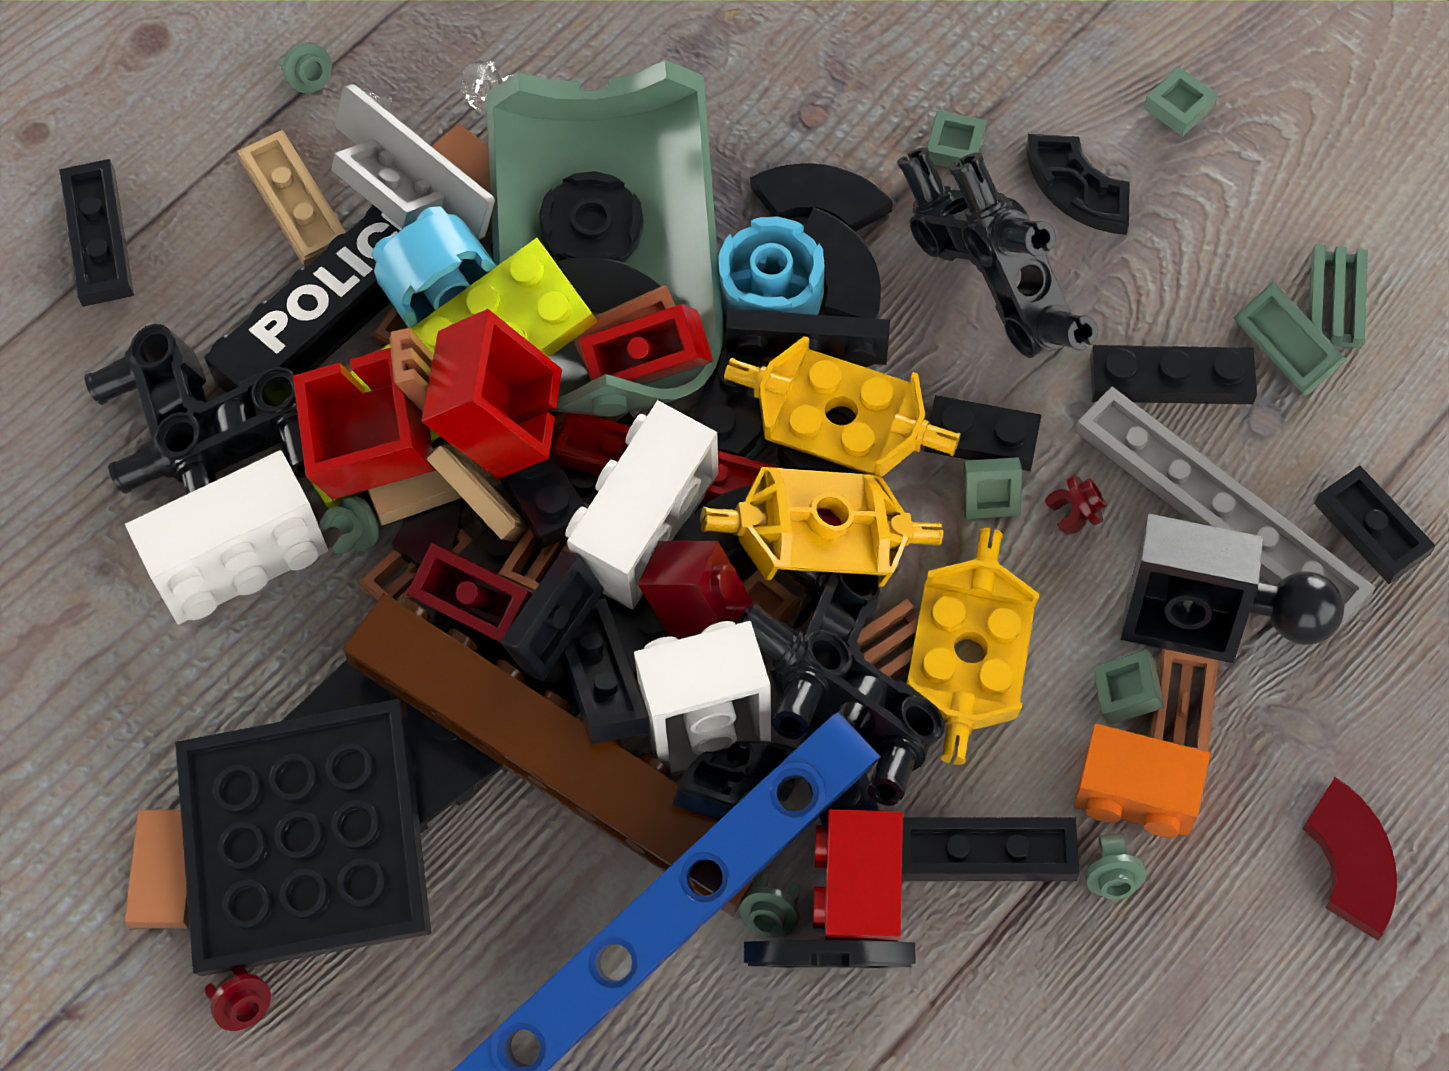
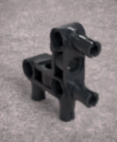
[897,147,1098,358]
[84,324,306,495]
[735,570,945,806]

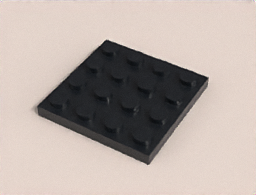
[175,699,432,976]

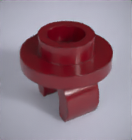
[1045,474,1107,534]
[205,966,271,1031]

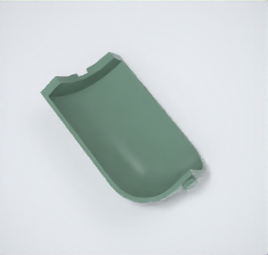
[486,60,723,417]

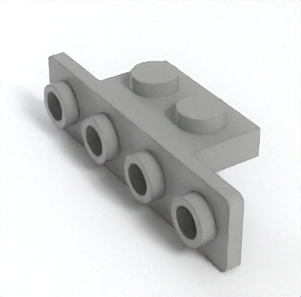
[331,84,495,240]

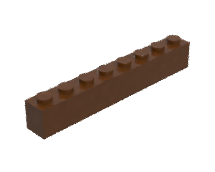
[342,593,765,917]

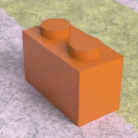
[1073,723,1211,838]

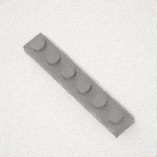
[1075,387,1376,634]

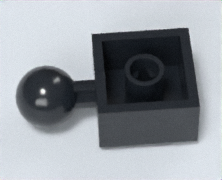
[1120,513,1344,663]

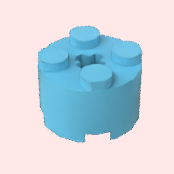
[371,206,496,328]
[718,216,825,317]

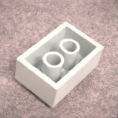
[565,400,719,610]
[125,450,329,625]
[634,621,771,778]

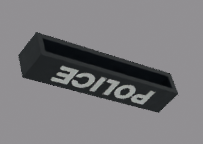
[204,205,402,393]

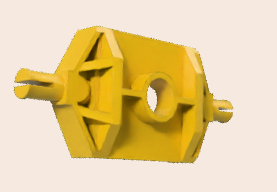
[724,336,961,477]
[700,467,943,587]
[907,528,1039,765]

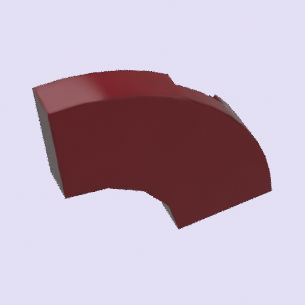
[1302,777,1397,941]

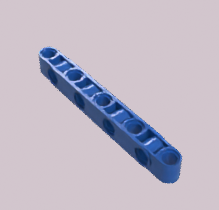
[452,712,881,1071]

